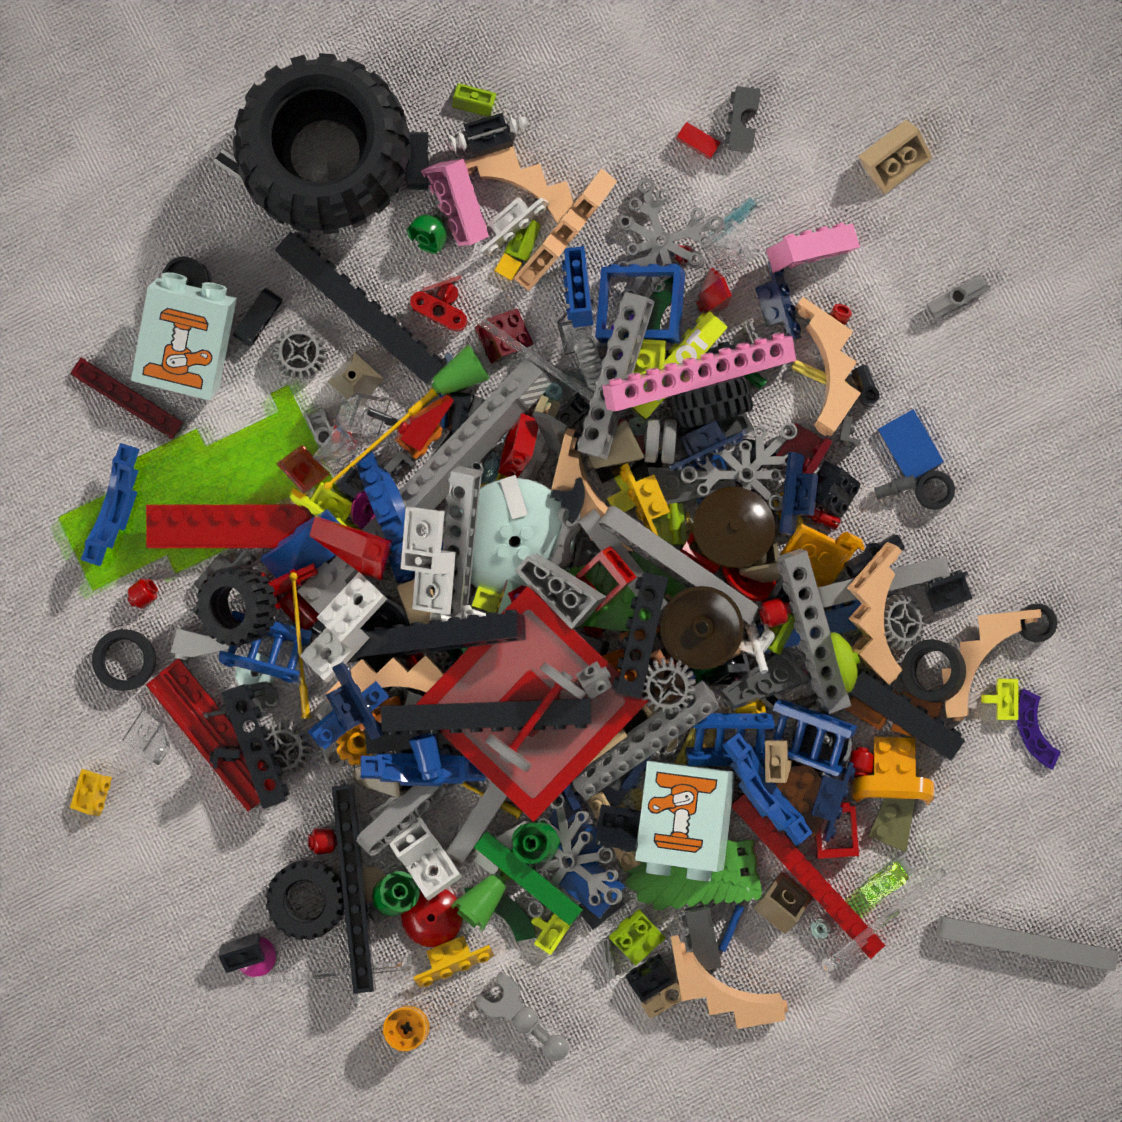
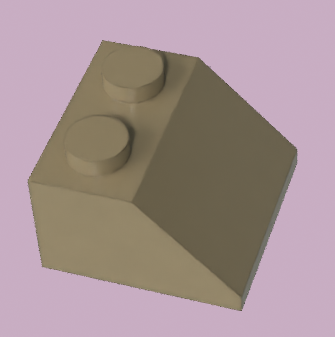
[739,533,782,583]
[753,872,813,934]

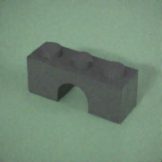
[725,86,761,153]

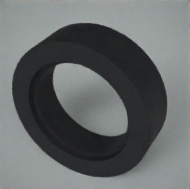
[92,629,156,691]
[901,639,966,703]

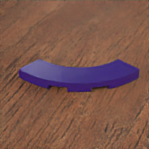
[1016,688,1061,770]

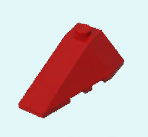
[696,267,732,314]
[310,516,393,580]

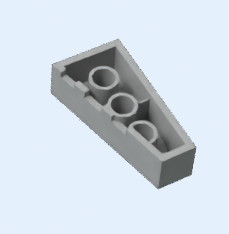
[515,553,606,629]

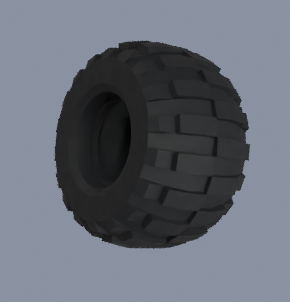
[233,53,411,234]

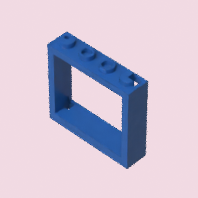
[595,264,685,344]

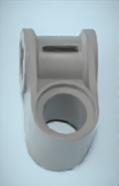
[305,407,333,448]

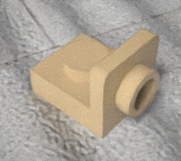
[534,395,561,418]

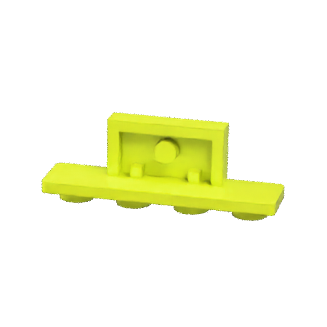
[290,482,362,530]

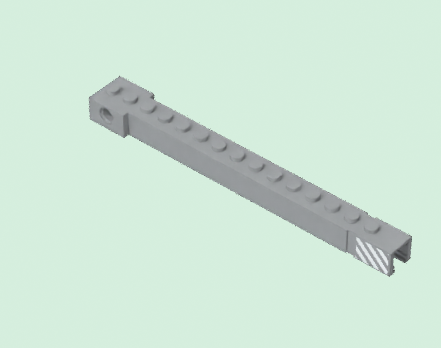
[297,358,553,614]

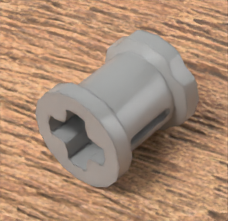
[890,852,916,879]

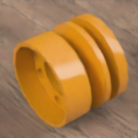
[383,1006,430,1051]

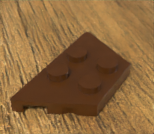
[774,765,824,838]

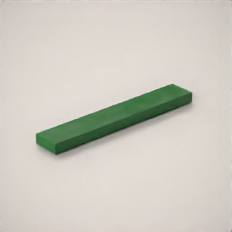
[474,831,583,926]

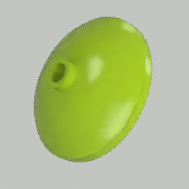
[830,632,860,693]

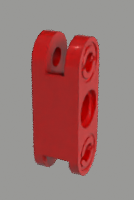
[410,291,468,332]

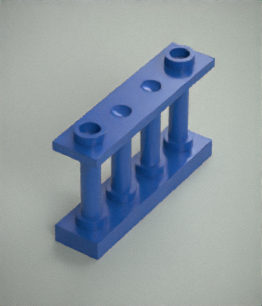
[219,611,312,683]
[307,681,389,750]
[763,699,857,777]
[685,713,775,766]

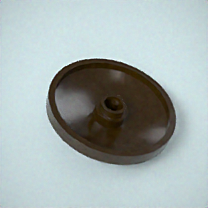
[692,487,775,569]
[660,586,744,669]

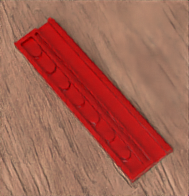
[146,504,311,548]
[146,658,276,812]

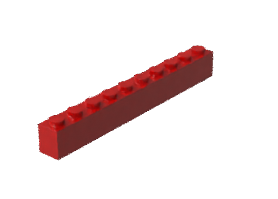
[731,792,886,959]

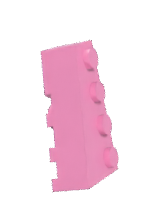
[421,159,489,246]
[766,222,860,273]

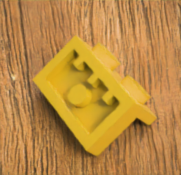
[70,768,112,816]

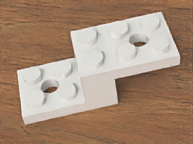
[401,507,456,615]
[300,572,387,683]
[369,795,462,901]

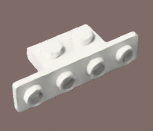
[480,197,549,255]

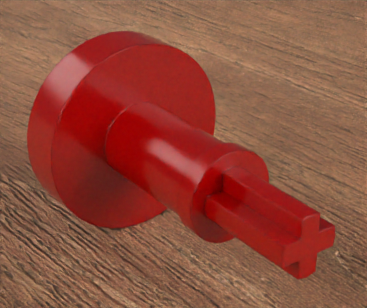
[261,563,318,609]

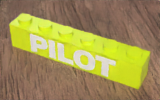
[630,311,728,420]

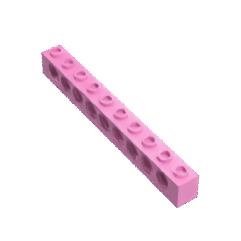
[602,333,796,412]

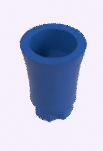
[409,733,442,780]

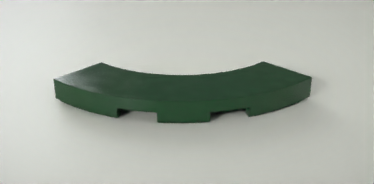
[646,277,685,330]
[464,887,536,942]

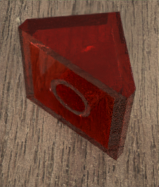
[276,445,330,496]

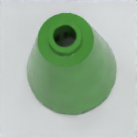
[431,345,490,395]
[451,874,506,932]

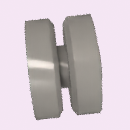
[644,417,677,464]

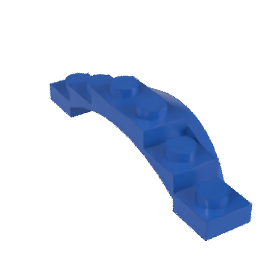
[81,443,140,566]
[354,451,406,567]
[722,733,813,846]
[360,753,486,786]

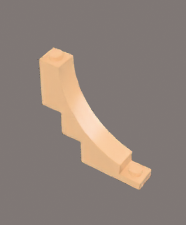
[464,146,581,235]
[513,168,617,291]
[795,297,861,437]
[551,428,634,552]
[847,542,902,685]
[942,609,1042,721]
[326,655,445,702]
[671,935,788,1029]

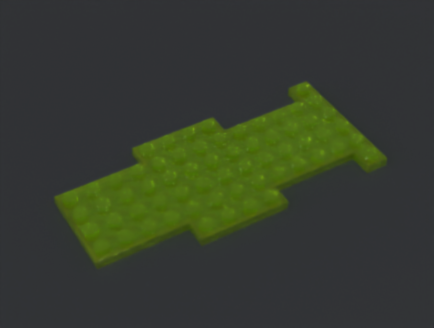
[58,385,340,591]

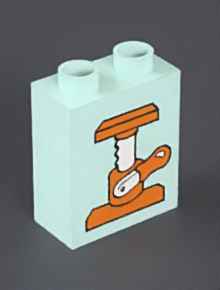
[131,273,237,400]
[635,761,735,881]

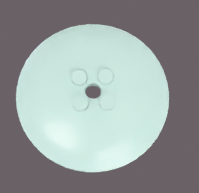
[454,478,575,594]

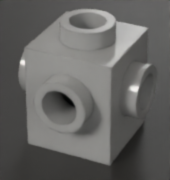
[576,661,612,699]

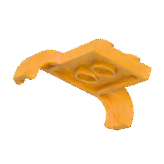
[780,523,865,588]
[852,737,934,805]

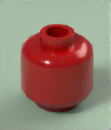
[127,579,158,609]
[759,598,791,628]
[847,747,874,778]
[308,827,338,855]

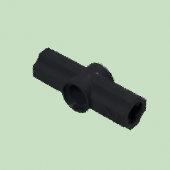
[844,534,904,578]

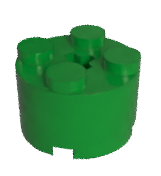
[512,822,560,864]
[372,871,419,917]

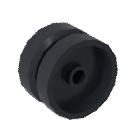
[162,256,212,289]

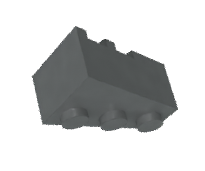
[681,905,722,971]

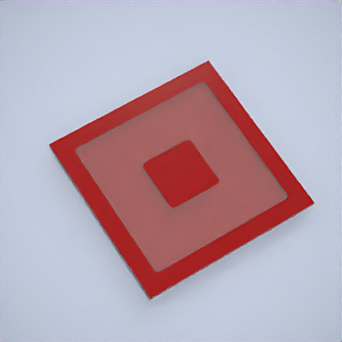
[415,586,648,822]

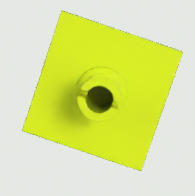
[625,338,666,383]

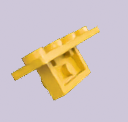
[620,463,670,536]
[413,935,495,988]

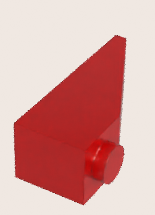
[397,394,454,452]

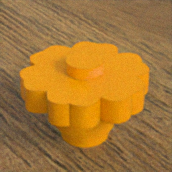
[336,725,372,765]

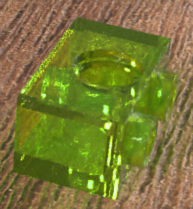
[859,861,909,906]

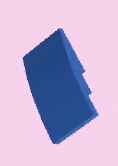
[260,509,340,578]

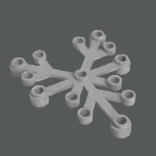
[618,178,725,296]
[680,423,797,512]
[528,793,622,918]

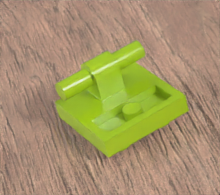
[644,503,687,546]
[609,909,666,966]

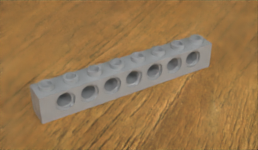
[577,292,655,460]
[442,466,482,617]
[777,549,851,714]
[572,681,720,800]

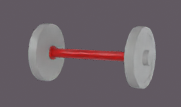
[486,662,586,772]

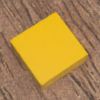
[494,253,522,281]

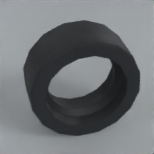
[915,471,955,510]
[1019,603,1058,642]

